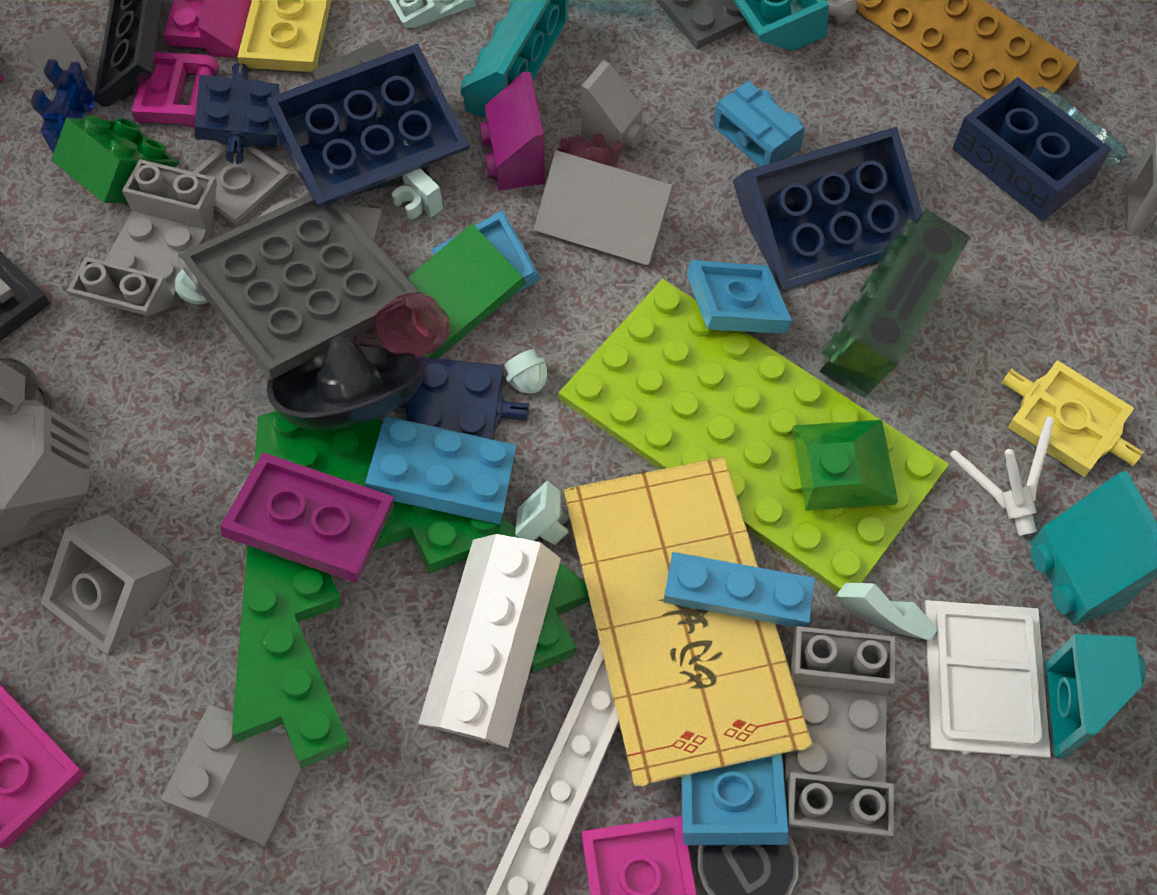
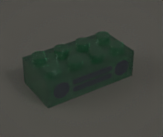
[819,209,971,398]

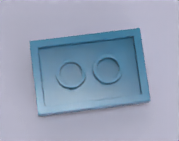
[365,416,516,524]

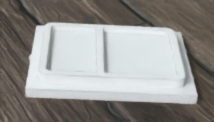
[925,600,1051,758]

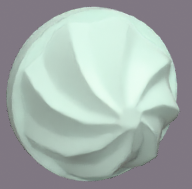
[504,349,547,394]

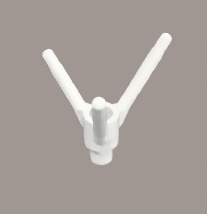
[950,417,1054,536]

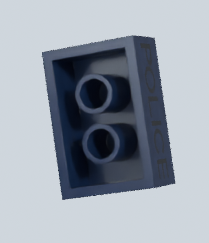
[952,77,1112,222]

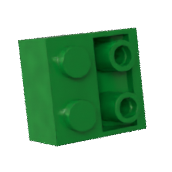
[51,115,179,203]

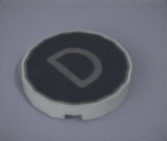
[696,834,799,895]

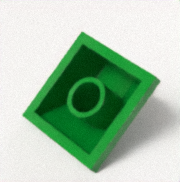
[792,420,898,511]

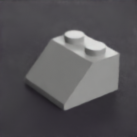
[40,514,175,655]
[161,704,302,847]

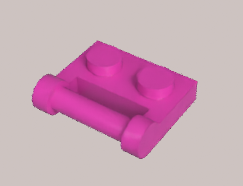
[132,52,219,127]

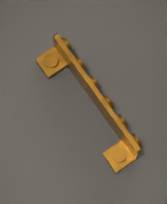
[856,0,1080,101]

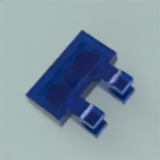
[30,59,94,154]

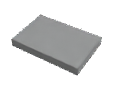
[533,150,675,266]

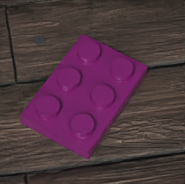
[220,452,394,583]

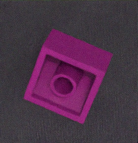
[479,71,546,191]

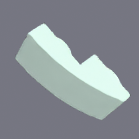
[389,0,476,28]

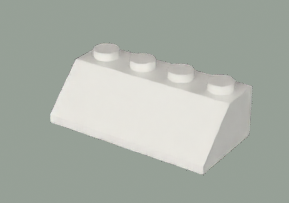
[418,534,561,748]

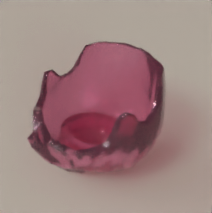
[557,133,623,167]
[376,292,450,358]

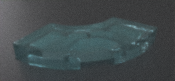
[1035,86,1129,164]

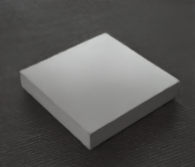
[192,145,294,228]

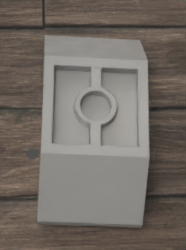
[67,159,217,316]
[784,626,895,838]

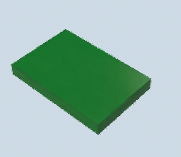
[389,223,527,359]

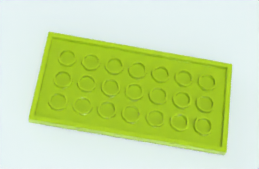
[558,278,949,593]

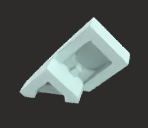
[835,583,938,640]

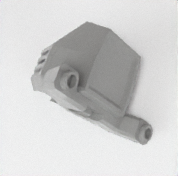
[0,361,90,549]

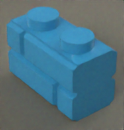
[713,81,805,167]

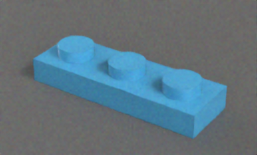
[663,552,815,627]

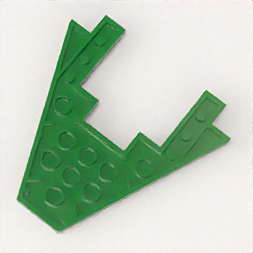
[232,411,590,769]

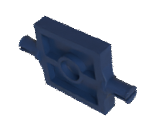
[195,63,279,164]
[398,357,529,440]

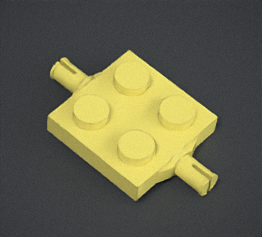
[1001,360,1144,478]

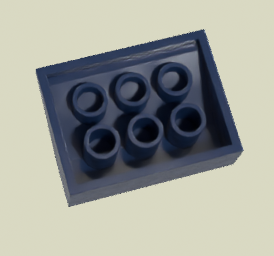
[267,43,469,208]
[732,126,927,291]

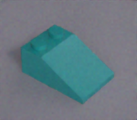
[1030,471,1157,626]

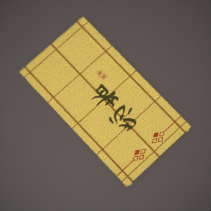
[564,457,812,787]

